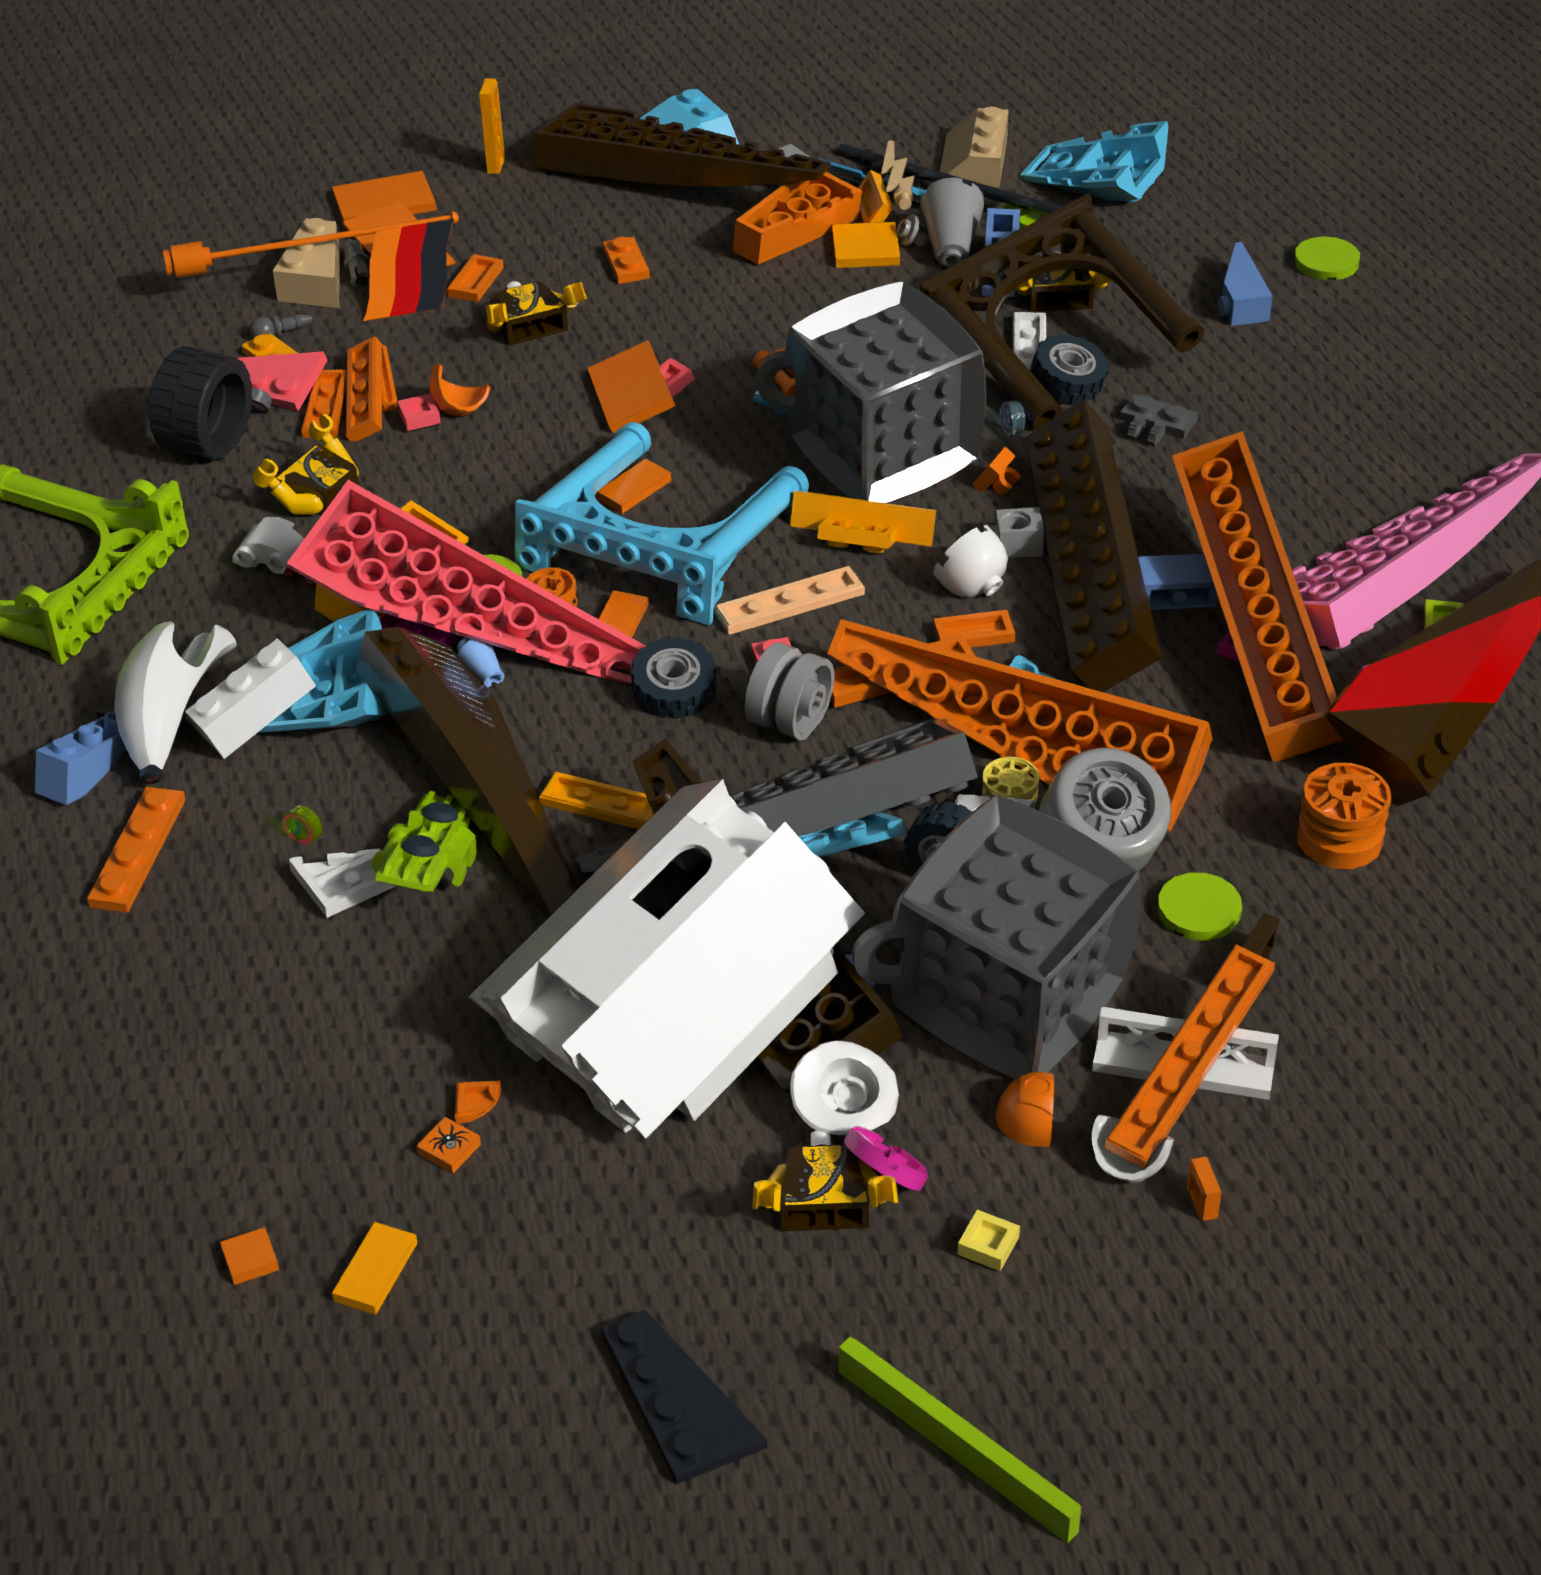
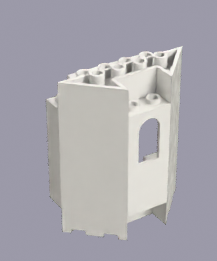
[469,779,865,1138]

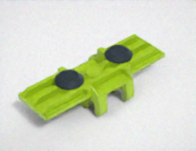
[371,791,477,892]

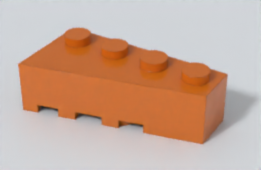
[733,172,862,265]

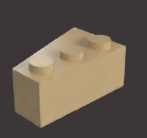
[273,218,340,308]

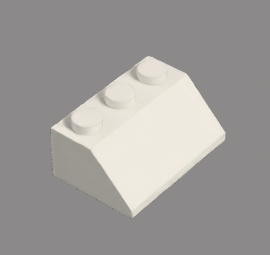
[185,639,316,759]

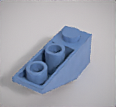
[35,711,126,805]

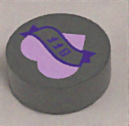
[250,387,272,414]

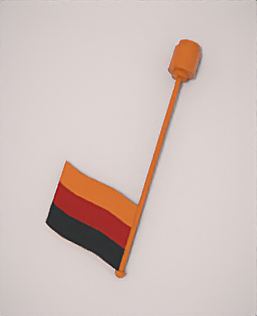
[163,211,459,322]

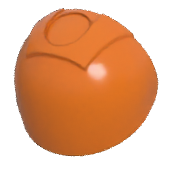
[430,364,490,417]
[995,1072,1054,1147]

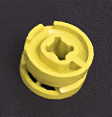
[982,757,1039,805]

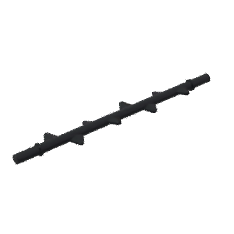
[837,144,1104,224]

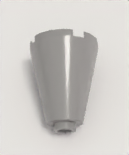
[920,178,984,267]

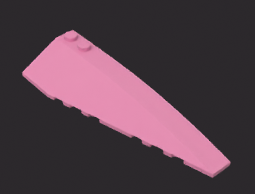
[1292,453,1541,650]

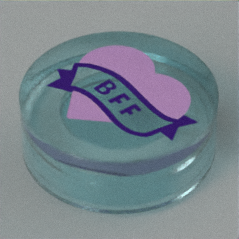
[999,401,1025,437]

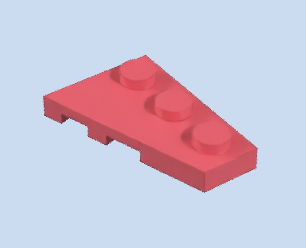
[238,351,328,411]

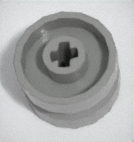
[745,642,835,741]

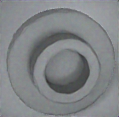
[897,214,930,247]

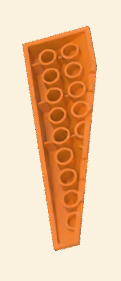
[827,619,1213,832]

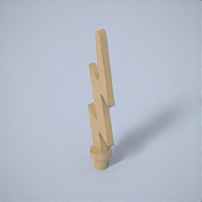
[881,140,914,210]

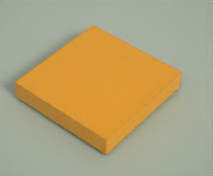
[832,222,900,268]

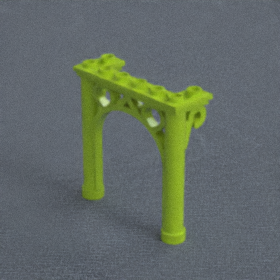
[0,464,189,665]

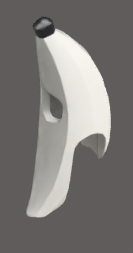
[114,621,237,784]

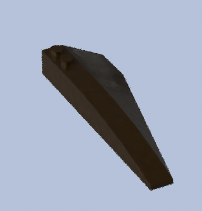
[355,627,578,918]

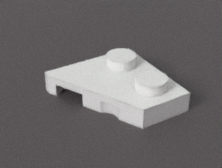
[289,849,397,918]

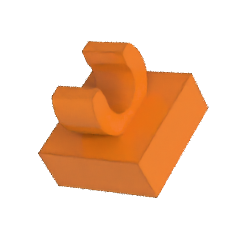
[972,447,1021,494]

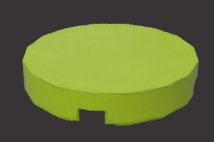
[1294,236,1360,280]
[1158,872,1242,941]

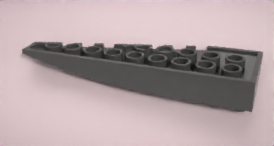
[575,718,978,872]

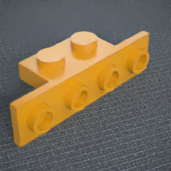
[790,490,936,553]

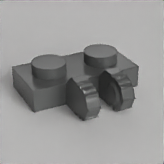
[1120,394,1198,447]

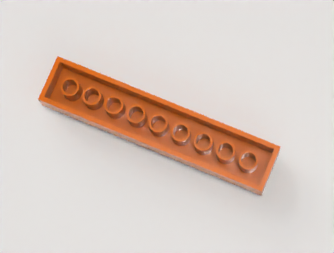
[1172,431,1343,762]

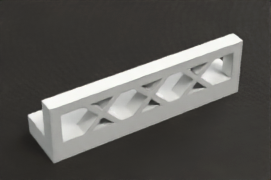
[1092,1007,1279,1100]

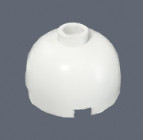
[933,525,1008,598]

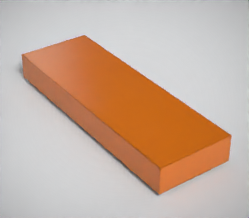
[301,370,347,438]

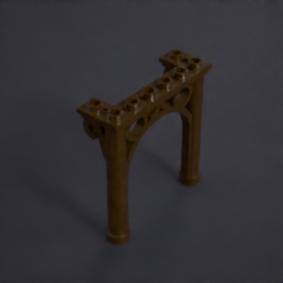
[920,194,1204,429]

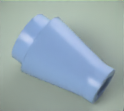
[457,637,505,687]

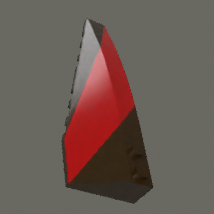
[1324,559,1541,806]

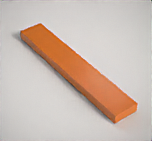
[1105,944,1275,1169]

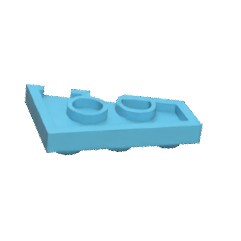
[799,812,906,857]

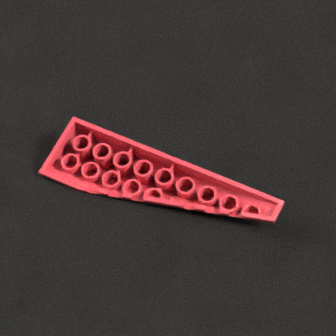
[286,480,646,684]

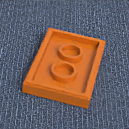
[332,171,437,222]
[587,340,676,433]

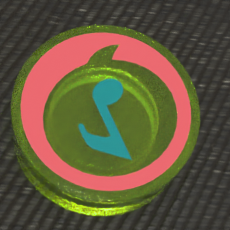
[282,805,322,846]

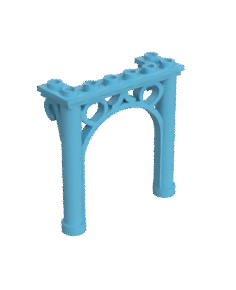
[515,422,809,626]

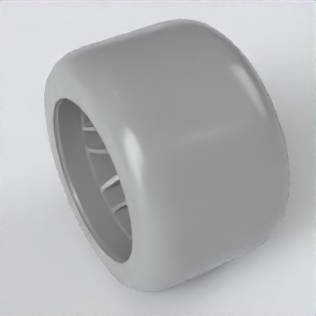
[1039,748,1171,872]

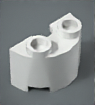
[232,517,304,574]

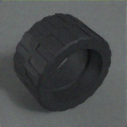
[148,346,252,460]

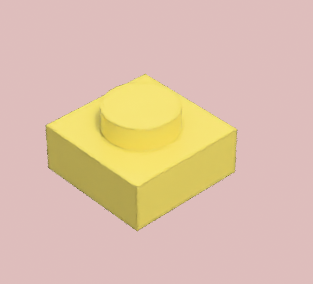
[957,1210,1020,1271]

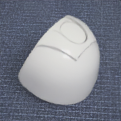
[1092,1115,1174,1183]

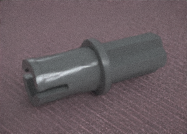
[343,238,370,288]

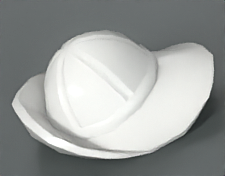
[790,1041,899,1135]

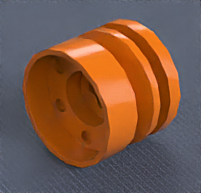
[1297,763,1391,869]

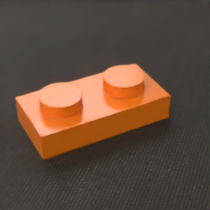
[603,237,650,284]

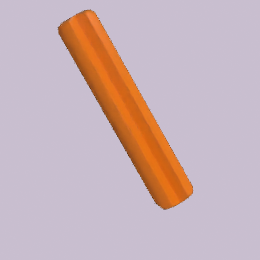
[382,344,398,412]

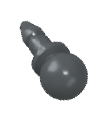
[249,315,313,339]

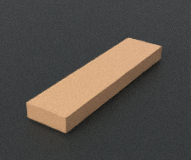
[714,566,865,635]

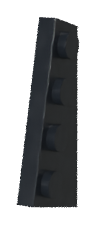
[601,1310,767,1485]

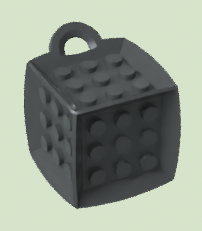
[755,281,986,503]
[852,795,1141,1079]

